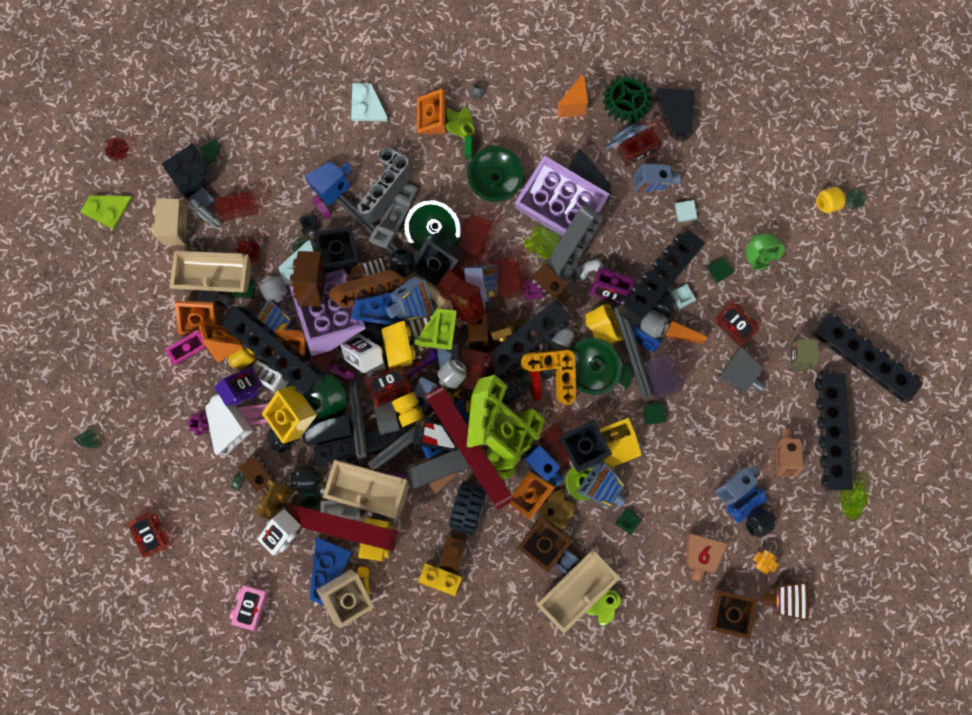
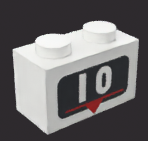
[340,334,383,373]
[257,509,301,556]

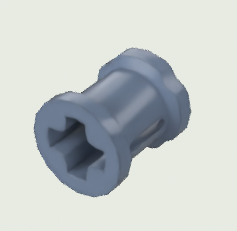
[555,549,580,575]

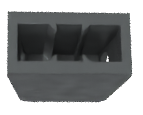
[717,347,767,393]

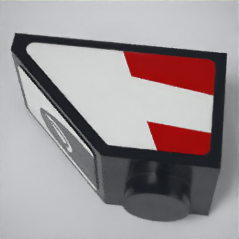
[413,418,457,452]

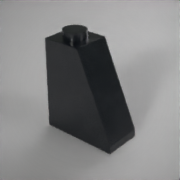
[655,88,695,141]
[568,149,612,202]
[302,415,354,447]

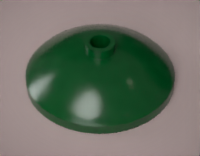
[467,146,524,202]
[405,200,461,252]
[566,337,622,395]
[292,372,348,423]

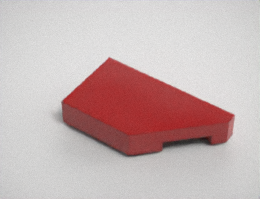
[524,361,541,401]

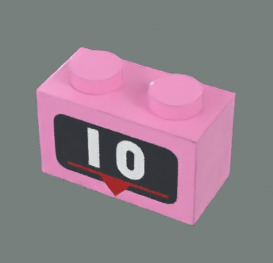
[230,585,268,631]

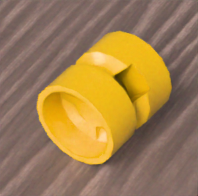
[392,392,425,427]

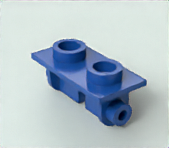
[630,323,663,353]
[726,485,768,524]

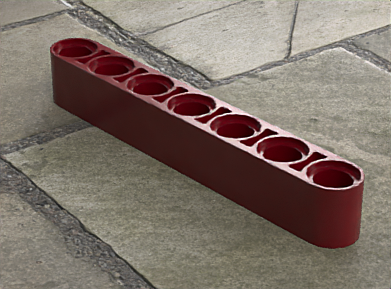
[424,385,515,510]
[285,503,399,551]

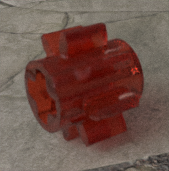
[105,137,129,161]
[236,239,261,263]

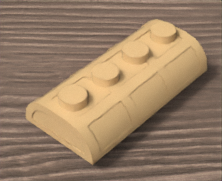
[170,250,251,293]
[323,460,409,519]
[536,549,620,634]

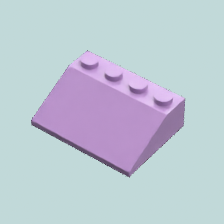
[515,155,610,237]
[289,268,365,356]

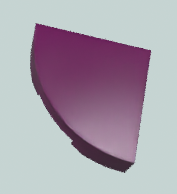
[311,195,332,219]
[523,281,544,300]
[328,363,355,380]

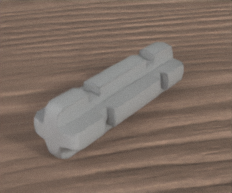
[187,199,221,229]

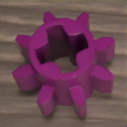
[187,412,210,436]

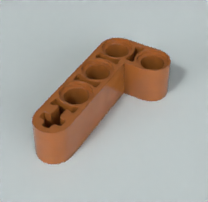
[329,270,406,308]

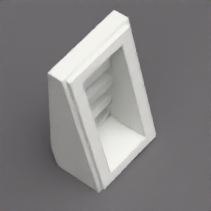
[252,360,288,393]

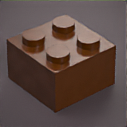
[290,251,326,307]
[516,517,572,573]
[707,590,758,639]

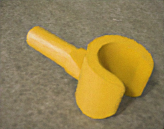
[357,567,370,594]

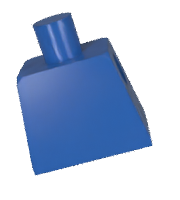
[304,162,353,206]
[521,444,564,486]

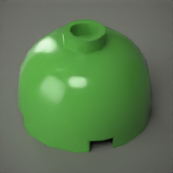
[745,233,785,271]

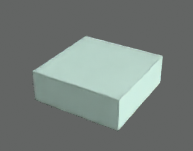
[675,200,697,223]
[670,284,696,309]

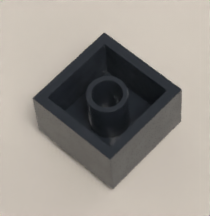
[161,143,217,200]
[314,226,359,273]
[411,233,467,290]

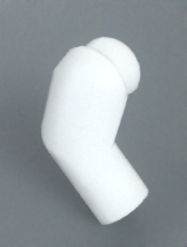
[578,259,604,281]

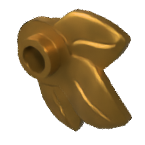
[539,490,577,529]

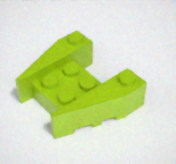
[467,375,545,471]

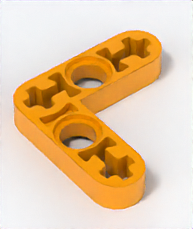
[521,349,576,405]

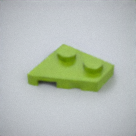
[80,196,132,230]
[414,308,457,350]

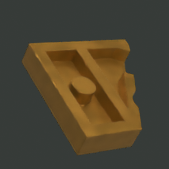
[488,317,525,342]
[256,479,294,520]

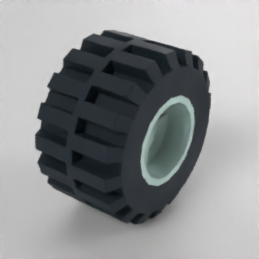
[449,481,487,535]

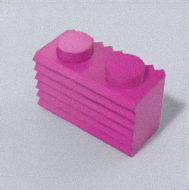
[165,330,207,365]

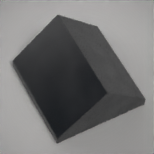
[559,419,612,473]

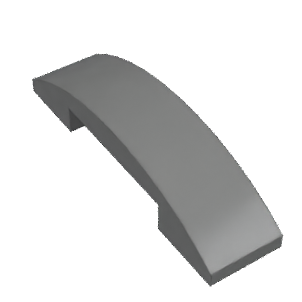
[369,183,418,249]

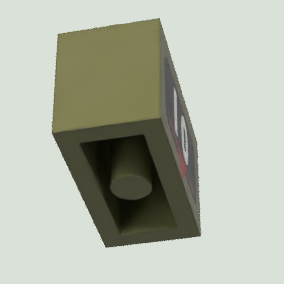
[790,339,818,372]

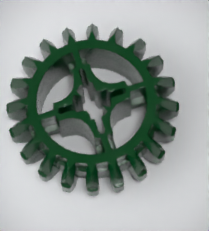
[602,74,653,125]

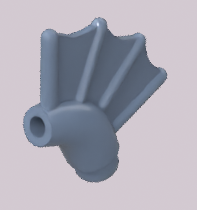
[606,123,646,149]

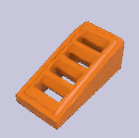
[664,321,707,343]

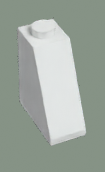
[205,394,253,455]

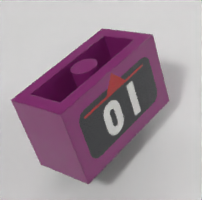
[589,267,635,304]

